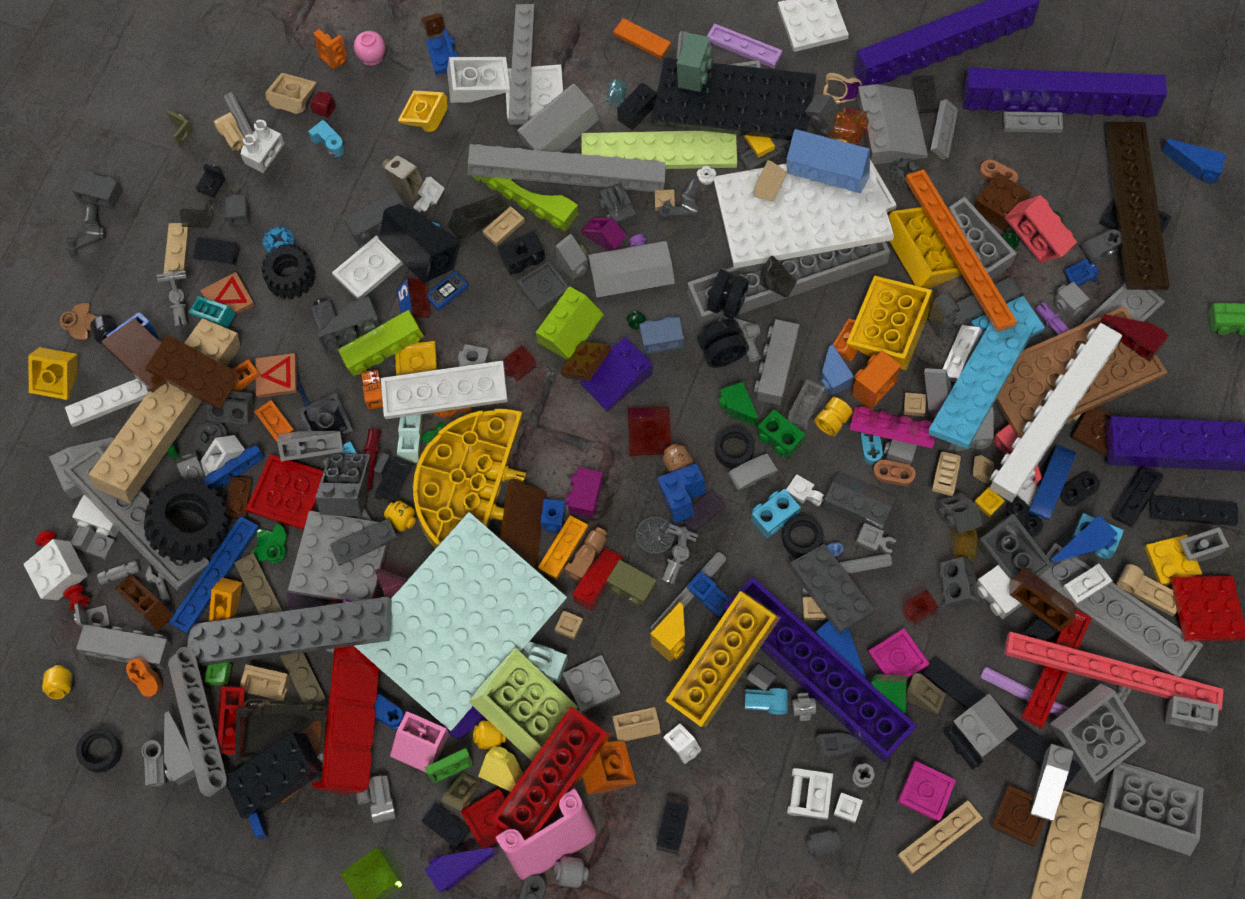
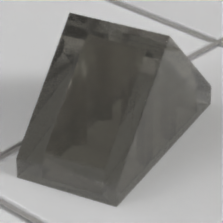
[760,256,797,297]

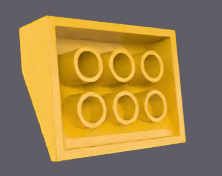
[888,207,962,288]
[846,275,933,370]

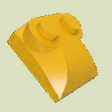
[398,91,448,132]

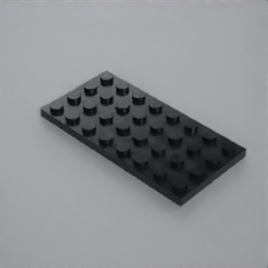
[651,58,816,140]

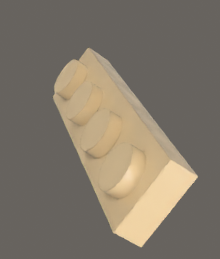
[897,801,983,874]

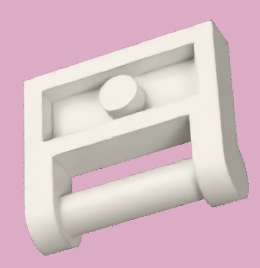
[787,768,833,820]

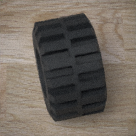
[261,244,315,299]

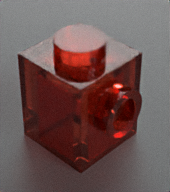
[503,345,536,382]

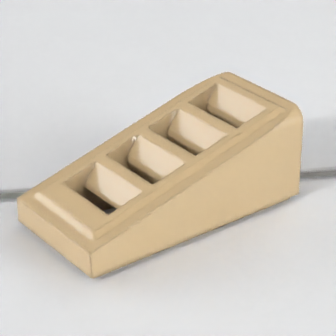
[932,452,961,496]

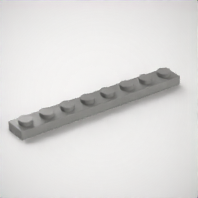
[508,4,535,125]

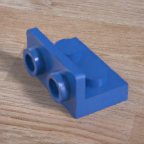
[426,29,458,75]

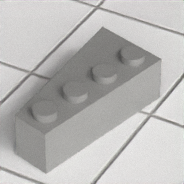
[949,197,1017,279]

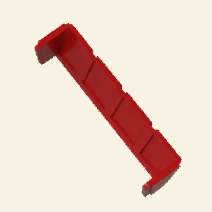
[312,646,379,795]

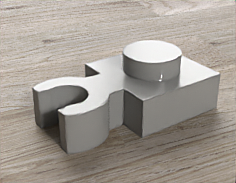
[855,522,896,554]

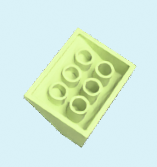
[469,648,578,761]

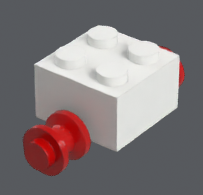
[24,530,90,611]

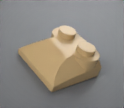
[266,73,317,114]

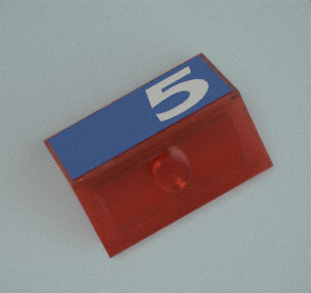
[397,278,431,319]

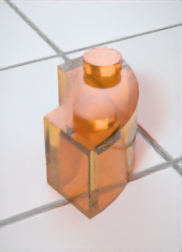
[828,108,869,146]

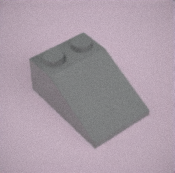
[49,437,114,499]

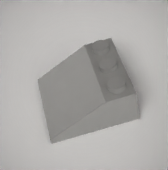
[1050,684,1146,783]

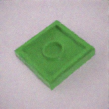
[424,748,474,784]

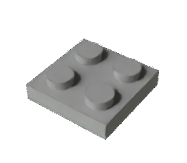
[562,655,621,713]

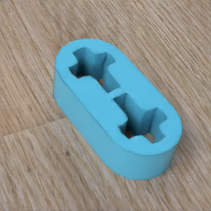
[860,432,883,465]

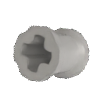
[852,764,875,788]

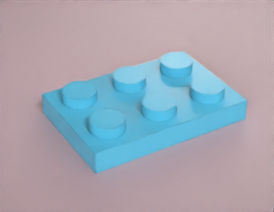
[970,296,1045,340]

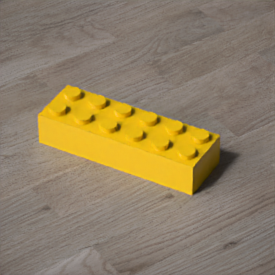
[666,591,781,727]

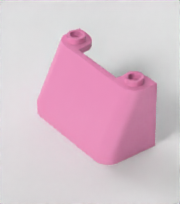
[496,788,596,881]

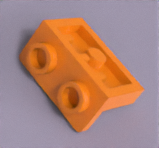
[313,29,347,70]

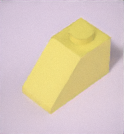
[478,746,523,792]

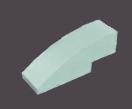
[397,414,423,463]

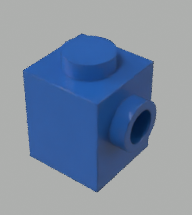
[540,499,566,534]

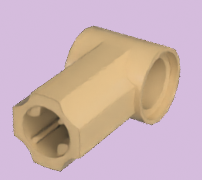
[213,112,245,151]

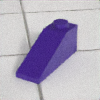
[425,847,500,893]

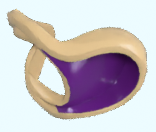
[823,73,862,104]

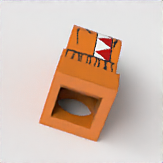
[361,369,383,410]

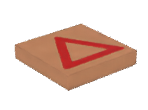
[200,272,255,316]
[256,353,298,398]

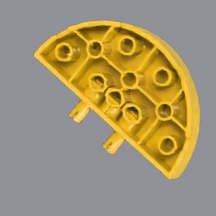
[413,409,526,549]

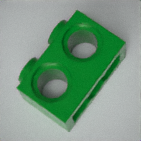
[757,409,806,459]

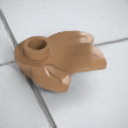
[60,303,97,340]

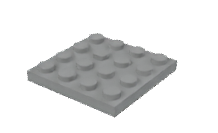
[288,511,388,602]

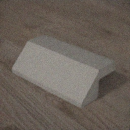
[517,83,599,152]
[588,241,675,298]

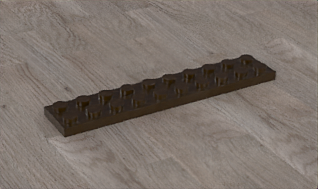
[1105,122,1170,290]

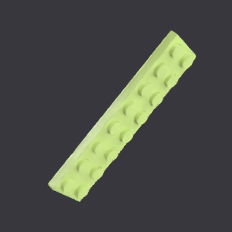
[582,131,737,169]

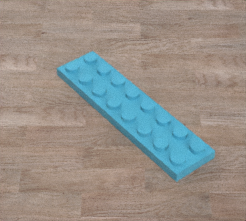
[928,322,1034,449]

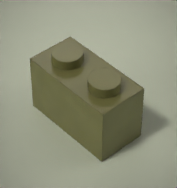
[607,560,657,608]

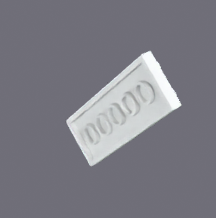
[381,361,508,419]

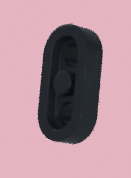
[1060,473,1100,507]
[1006,499,1043,537]

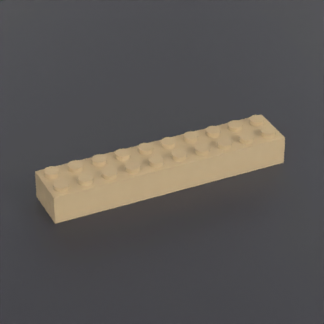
[88,318,241,503]

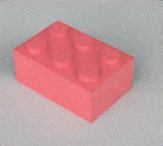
[1004,195,1077,263]

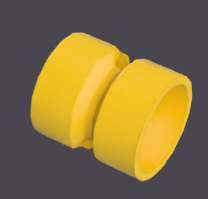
[814,397,853,437]

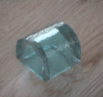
[605,79,628,104]

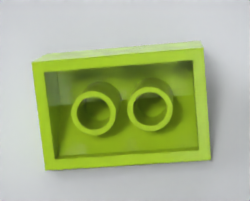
[536,286,604,360]

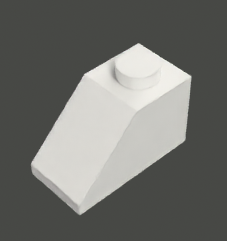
[199,435,245,478]

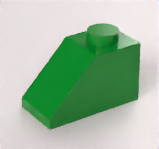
[717,382,758,427]

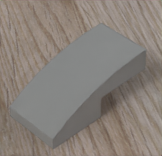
[728,454,778,490]

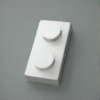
[1063,564,1112,606]

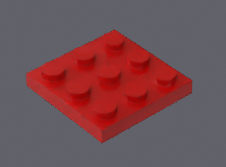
[245,454,324,531]
[1171,576,1245,642]

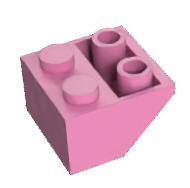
[390,711,450,773]

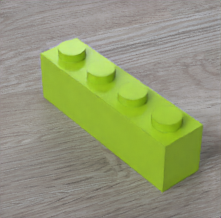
[338,310,424,376]

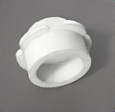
[697,166,716,185]

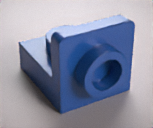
[1065,259,1099,287]

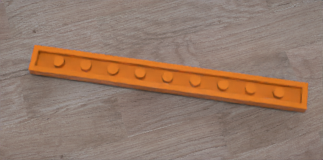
[905,169,1017,332]

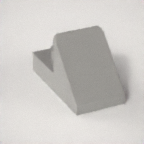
[71,527,117,561]

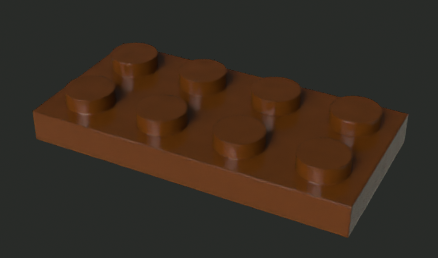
[145,334,241,410]

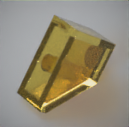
[950,528,978,561]

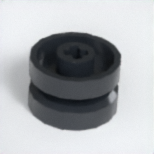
[707,268,750,320]
[697,319,749,368]

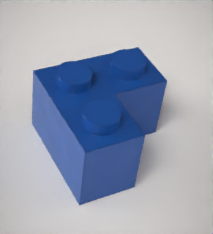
[657,463,706,523]

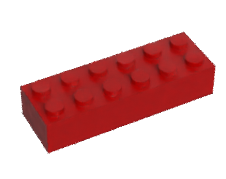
[491,707,612,840]

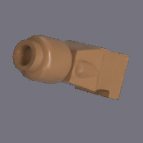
[565,527,607,582]

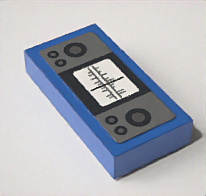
[425,271,469,311]

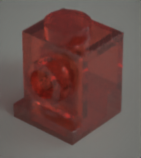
[902,590,939,625]

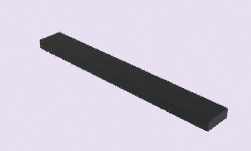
[922,657,1081,786]

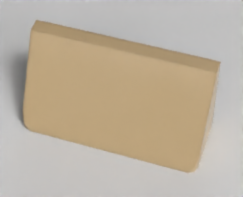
[754,160,787,201]
[612,707,661,741]

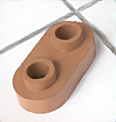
[980,160,1018,183]
[873,460,916,486]

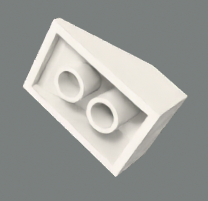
[447,57,510,103]

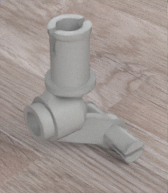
[156,270,188,327]
[718,314,761,363]
[662,523,698,584]

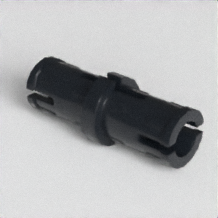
[944,726,984,770]

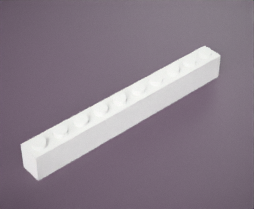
[990,323,1123,502]

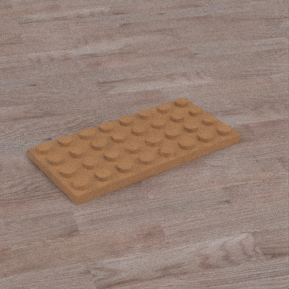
[995,306,1168,438]

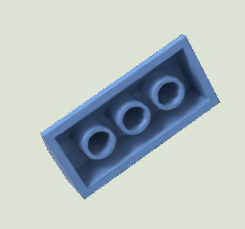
[787,129,870,193]

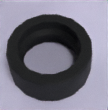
[715,427,755,469]
[782,515,824,558]
[76,728,122,773]

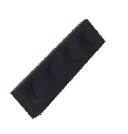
[1150,496,1238,526]

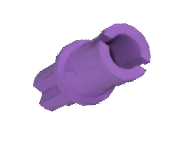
[1035,302,1070,335]

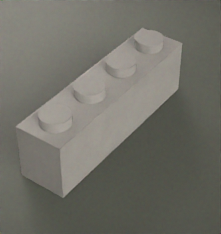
[754,319,799,405]
[76,623,172,670]

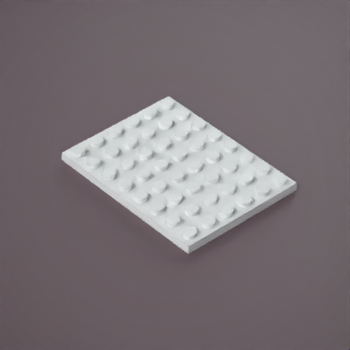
[713,160,894,268]

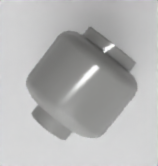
[554,856,588,888]

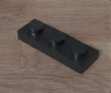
[1112,466,1163,528]

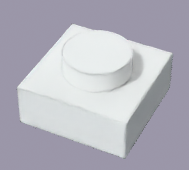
[834,793,863,823]

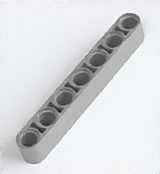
[168,647,227,797]

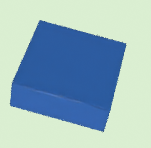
[248,813,268,840]

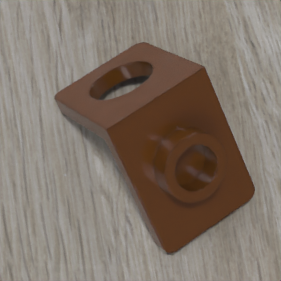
[421,13,445,36]

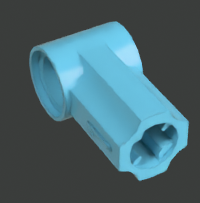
[745,688,789,715]

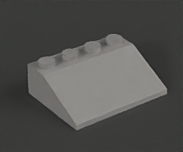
[856,84,928,165]
[1100,762,1204,856]

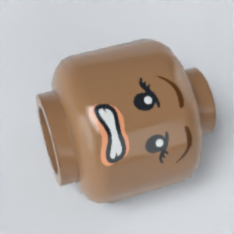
[662,444,693,473]

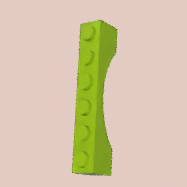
[472,176,579,231]

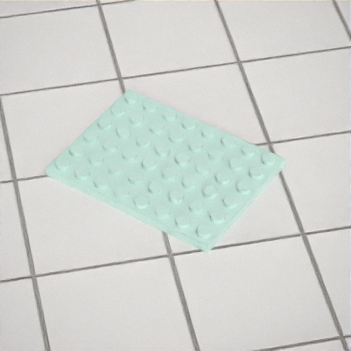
[355,512,567,731]

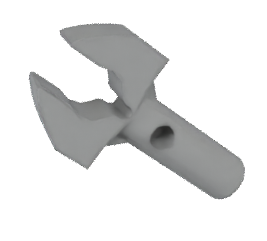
[146,566,170,602]

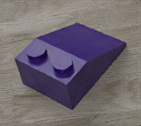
[580,337,653,412]

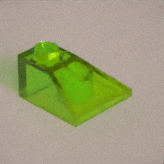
[340,847,402,899]

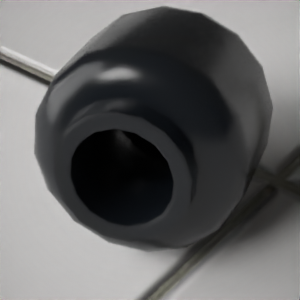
[90,315,118,344]

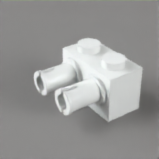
[240,120,285,173]

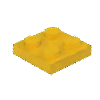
[1144,535,1202,586]

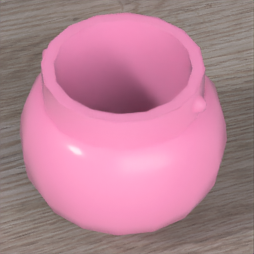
[354,31,386,65]

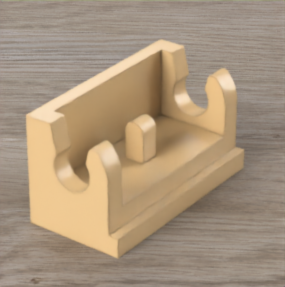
[240,664,292,702]

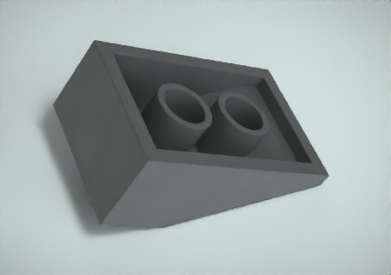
[974,514,1053,580]

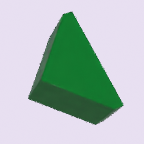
[871,674,908,713]

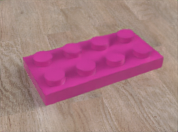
[850,406,935,449]

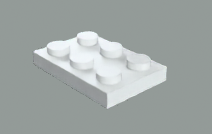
[332,235,403,300]

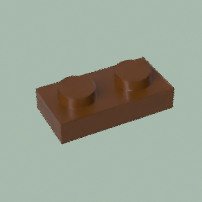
[226,477,253,519]

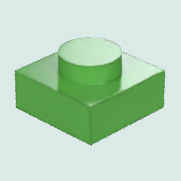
[204,663,232,685]

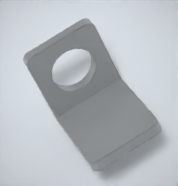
[176,451,205,484]
[74,603,110,628]

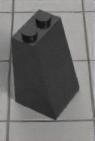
[378,203,461,283]

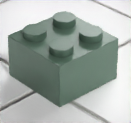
[677,33,713,92]

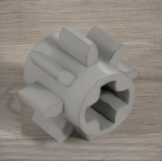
[792,693,816,721]

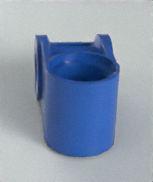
[374,693,405,730]

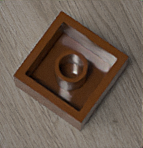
[974,172,1031,232]

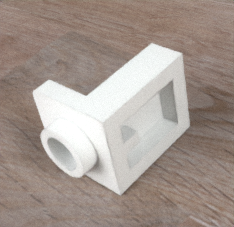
[663,724,701,764]

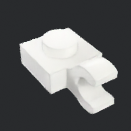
[413,176,445,213]
[786,474,824,506]

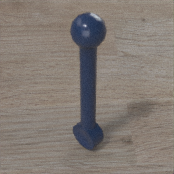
[297,374,311,406]

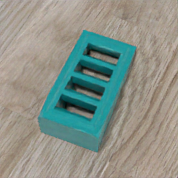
[188,296,235,329]

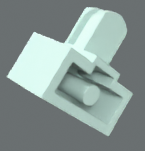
[521,642,568,685]

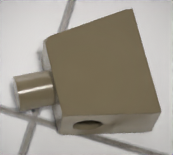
[382,156,423,202]

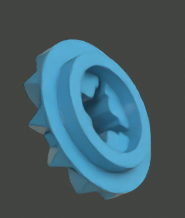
[262,225,294,253]

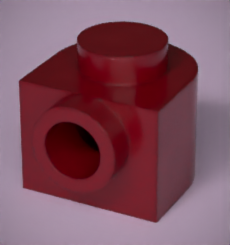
[310,91,336,118]

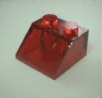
[628,407,671,456]

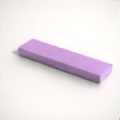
[707,23,783,69]

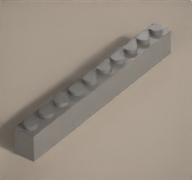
[467,144,666,192]

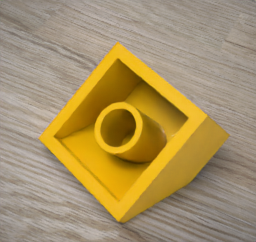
[28,347,78,400]
[650,602,685,662]

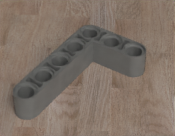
[928,277,1024,338]

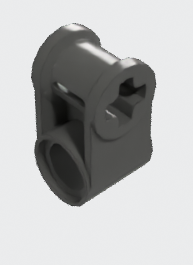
[1081,229,1121,264]

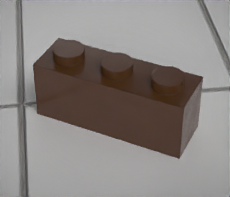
[1010,567,1075,632]

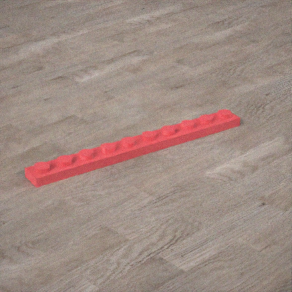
[1005,632,1223,711]

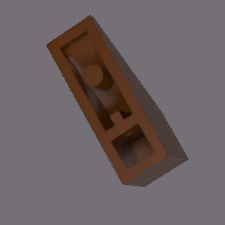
[115,574,174,631]

